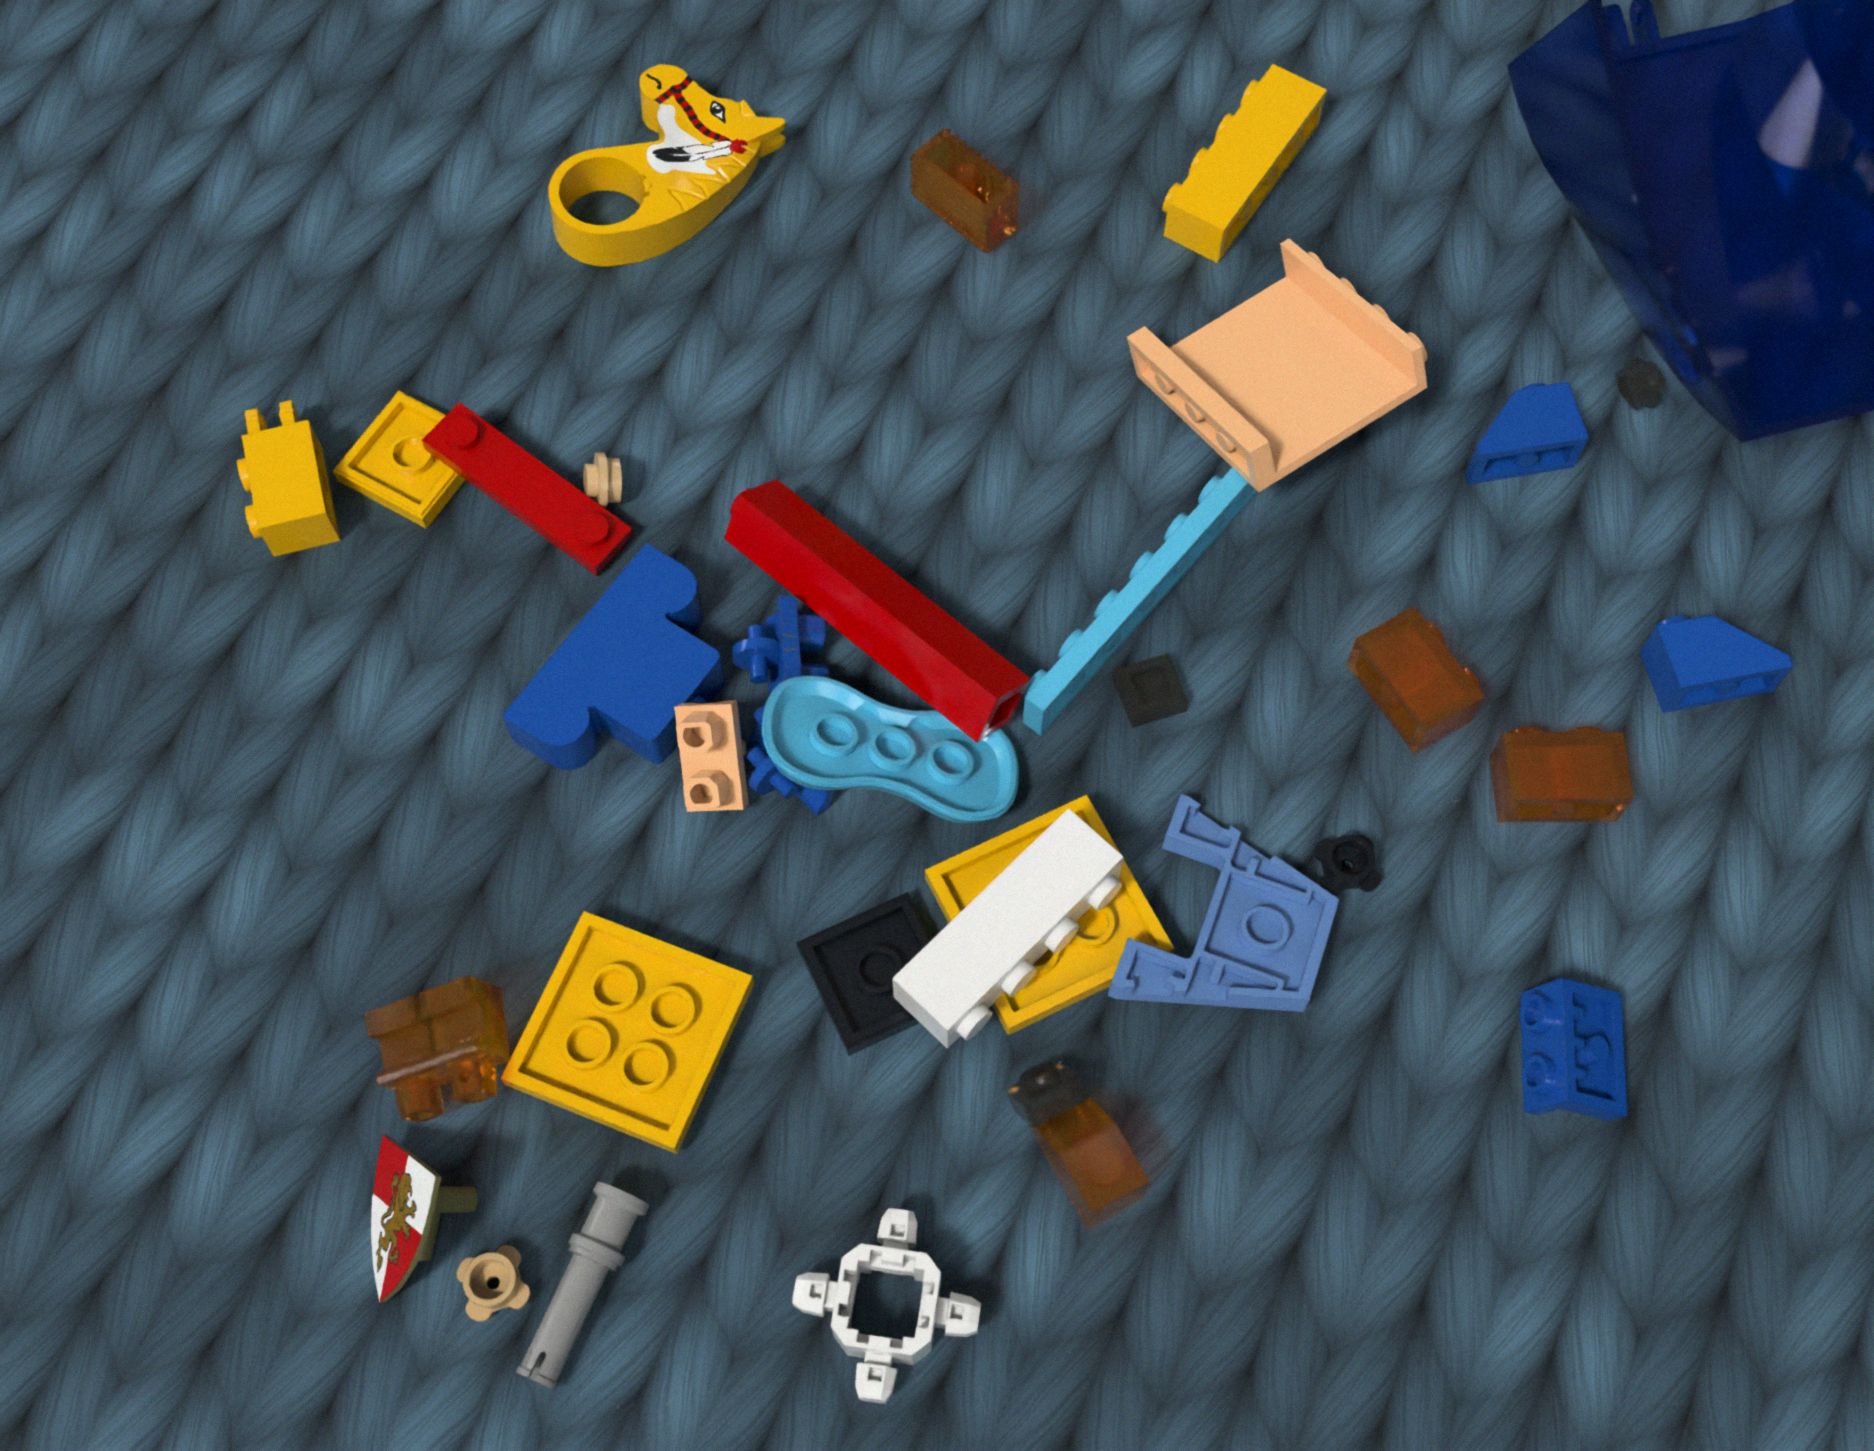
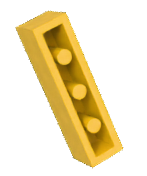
[1162,64,1327,263]

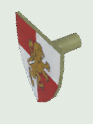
[371,1135,478,1303]

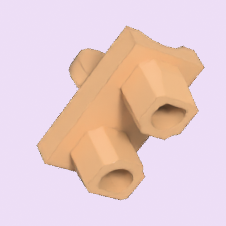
[674,700,749,812]

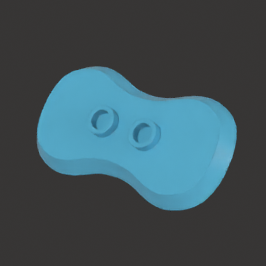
[762,676,1019,823]

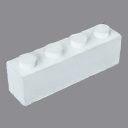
[892,808,1124,1049]

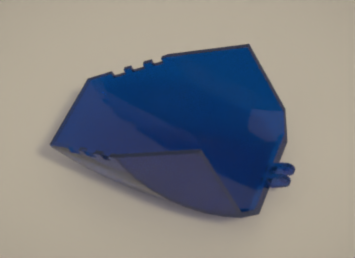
[1507,0,1874,443]

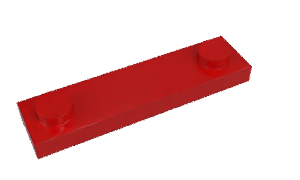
[422,402,633,576]

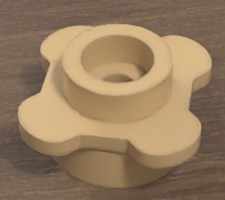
[457,1245,531,1322]

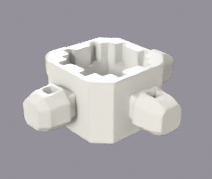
[792,1208,981,1404]

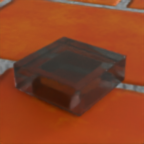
[1112,653,1189,728]

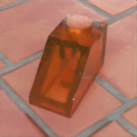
[1024,1085,1149,1230]

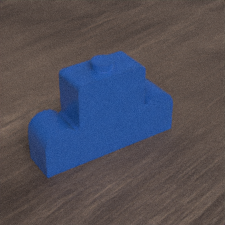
[502,543,726,770]

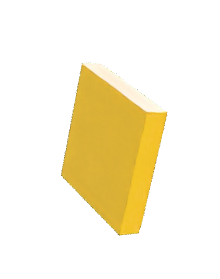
[333,391,465,529]

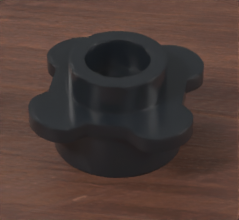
[1314,835,1381,896]

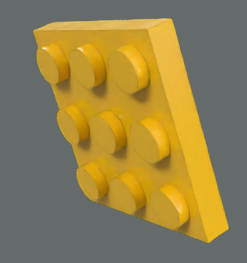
[925,795,1174,1036]
[501,911,755,1154]

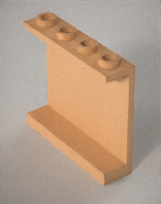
[1127,239,1428,492]

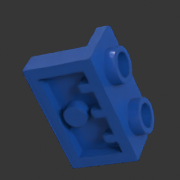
[1519,978,1628,1121]

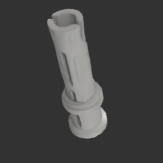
[516,1181,650,1390]

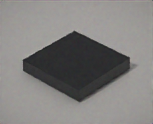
[796,892,931,1056]

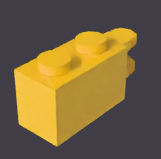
[237,400,340,557]

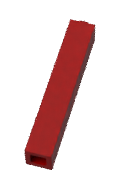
[724,479,1031,742]

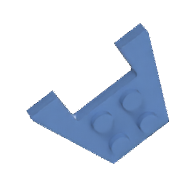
[1107,794,1340,1012]

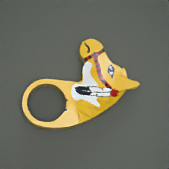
[548,64,786,267]

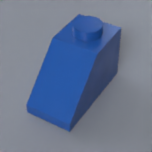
[1465,382,1589,485]
[1640,615,1794,713]

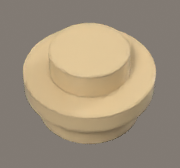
[583,452,622,508]

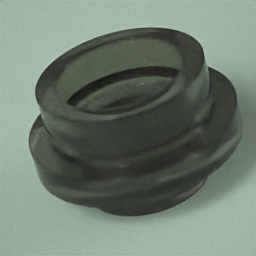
[1615,356,1666,410]

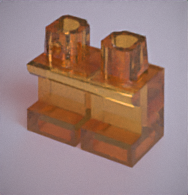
[364,975,510,1122]

